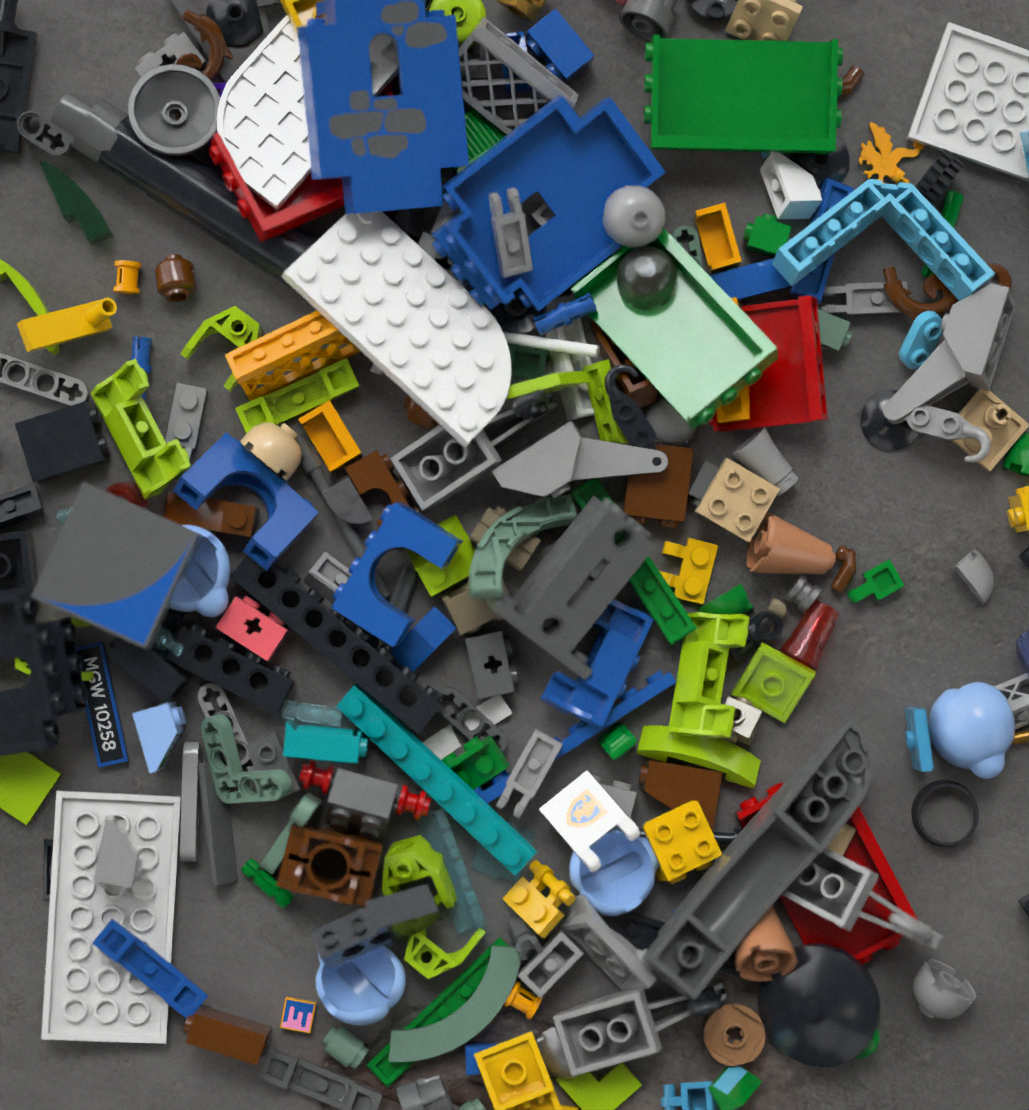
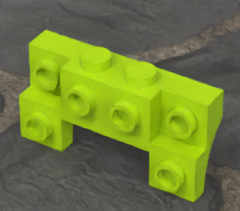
[90,359,191,499]
[668,612,750,739]

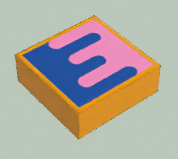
[280,996,317,1034]

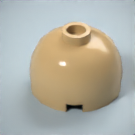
[240,422,302,481]

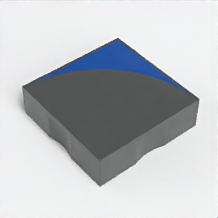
[31,482,203,649]

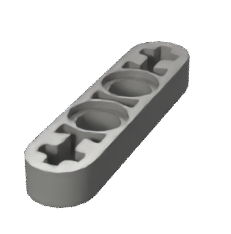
[0,353,90,406]
[198,683,258,793]
[180,741,201,862]

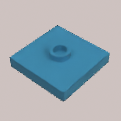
[905,707,934,772]

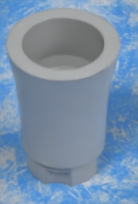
[732,427,799,497]

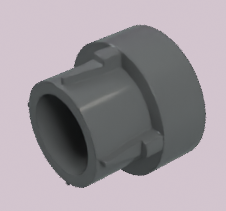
[619,0,678,42]
[397,1075,454,1110]

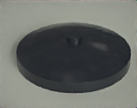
[758,943,880,1067]

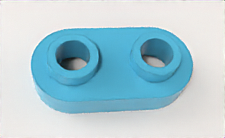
[899,311,943,370]

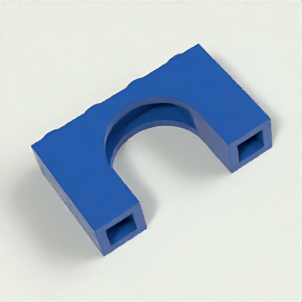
[173,432,319,571]
[331,502,463,647]

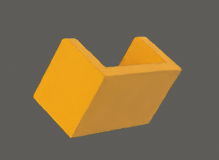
[693,203,742,274]
[298,400,363,474]

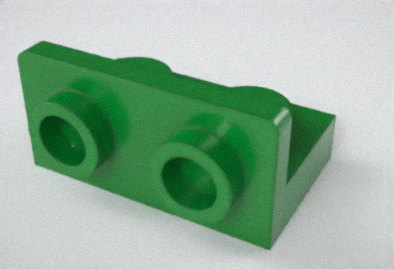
[441,735,510,790]

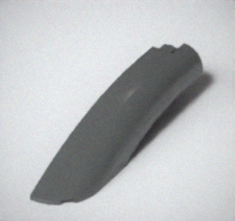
[641,718,872,1000]

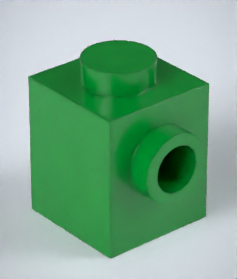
[742,214,792,258]

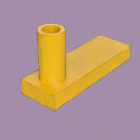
[17,298,117,353]

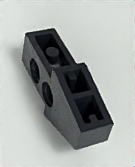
[310,884,443,970]

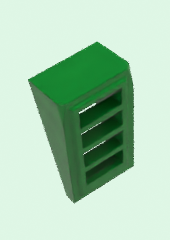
[598,722,638,760]

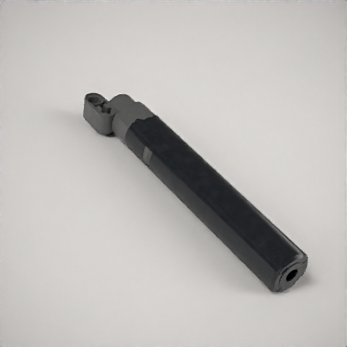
[17,93,319,297]

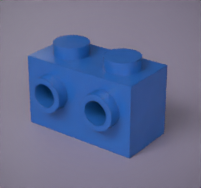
[526,8,595,84]

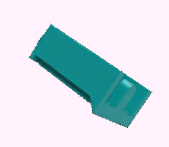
[283,720,369,763]

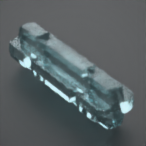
[282,701,343,726]

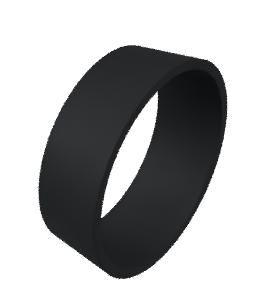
[911,780,979,847]

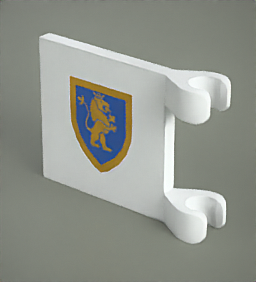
[539,771,640,873]

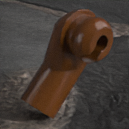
[841,65,865,97]
[831,545,856,593]

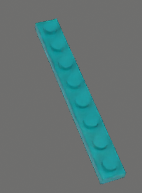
[336,683,538,876]

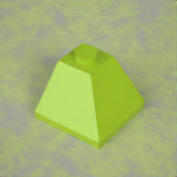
[405,514,476,597]

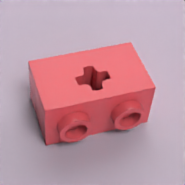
[215,595,289,661]

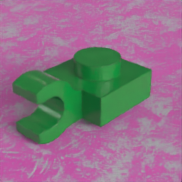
[846,559,905,603]

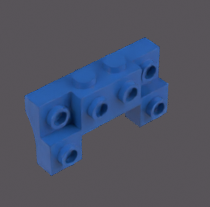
[540,599,654,728]

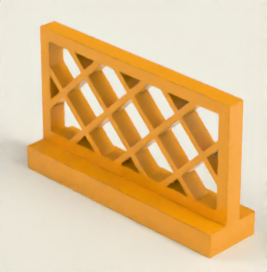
[225,310,361,401]

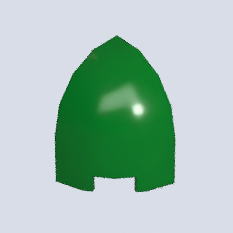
[1001,432,1029,477]
[697,584,754,615]

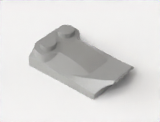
[561,895,657,991]

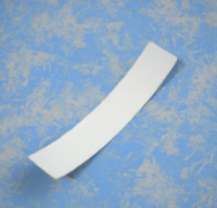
[422,695,512,760]

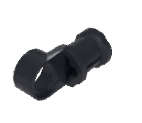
[729,611,783,663]

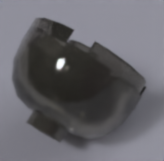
[616,246,678,310]

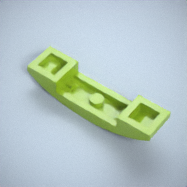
[0,259,60,355]
[235,358,359,433]
[636,725,761,789]

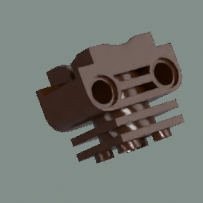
[277,823,383,907]

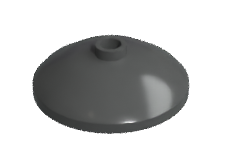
[128,64,220,155]

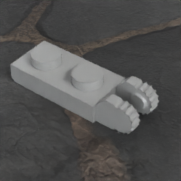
[489,188,533,278]
[821,281,907,316]
[165,383,208,464]
[496,729,563,818]

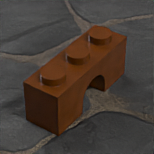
[345,450,422,528]

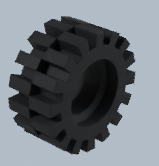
[915,150,964,205]

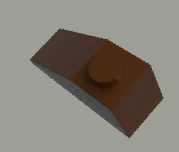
[590,322,657,408]
[164,492,259,538]

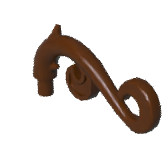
[174,9,233,121]
[883,263,1012,321]

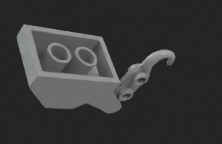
[883,283,1016,463]
[781,848,944,950]

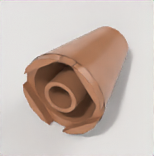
[746,513,836,574]
[735,904,797,981]

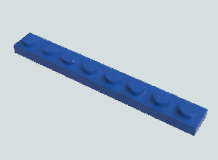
[473,670,676,804]

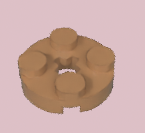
[703,1003,765,1066]

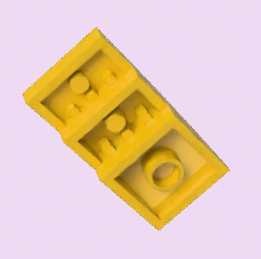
[474,1031,562,1110]

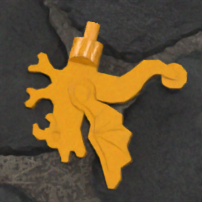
[858,122,925,183]

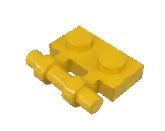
[503,860,575,938]

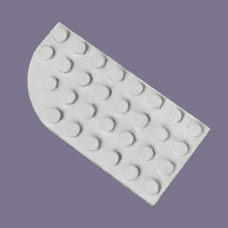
[217,15,399,210]
[282,211,511,447]

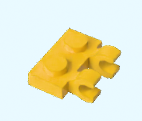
[658,538,718,604]

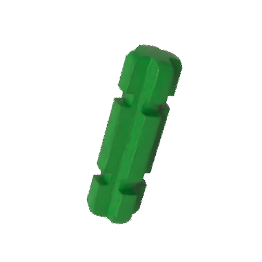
[241,859,294,909]

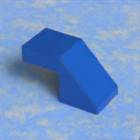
[390,606,456,671]

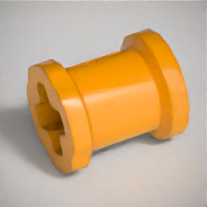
[113,260,142,295]
[504,981,543,1021]

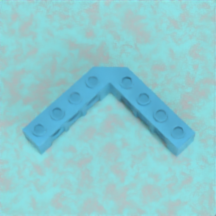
[772,179,995,301]

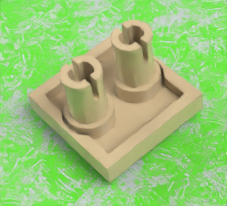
[725,0,803,41]
[952,389,1029,472]
[695,458,780,542]

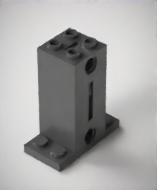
[482,496,656,680]

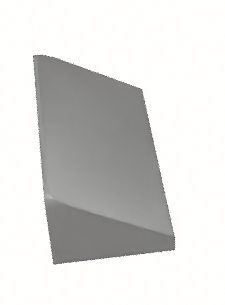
[304,552,351,604]

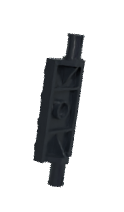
[0,0,38,154]

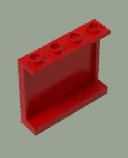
[708,295,828,432]

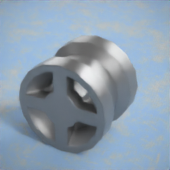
[784,574,822,613]

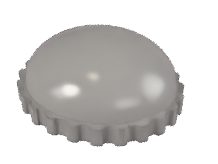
[646,397,697,447]

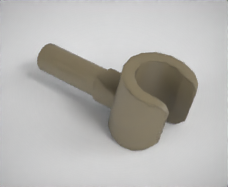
[767,598,787,643]

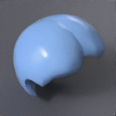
[170,525,230,617]
[928,682,1015,779]
[569,826,660,916]
[316,945,406,1025]

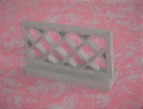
[458,17,578,135]

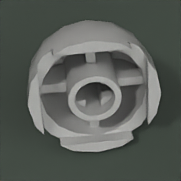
[602,186,665,247]
[913,959,977,1019]

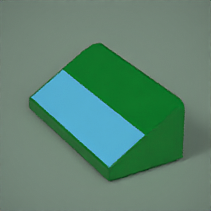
[708,1065,762,1110]

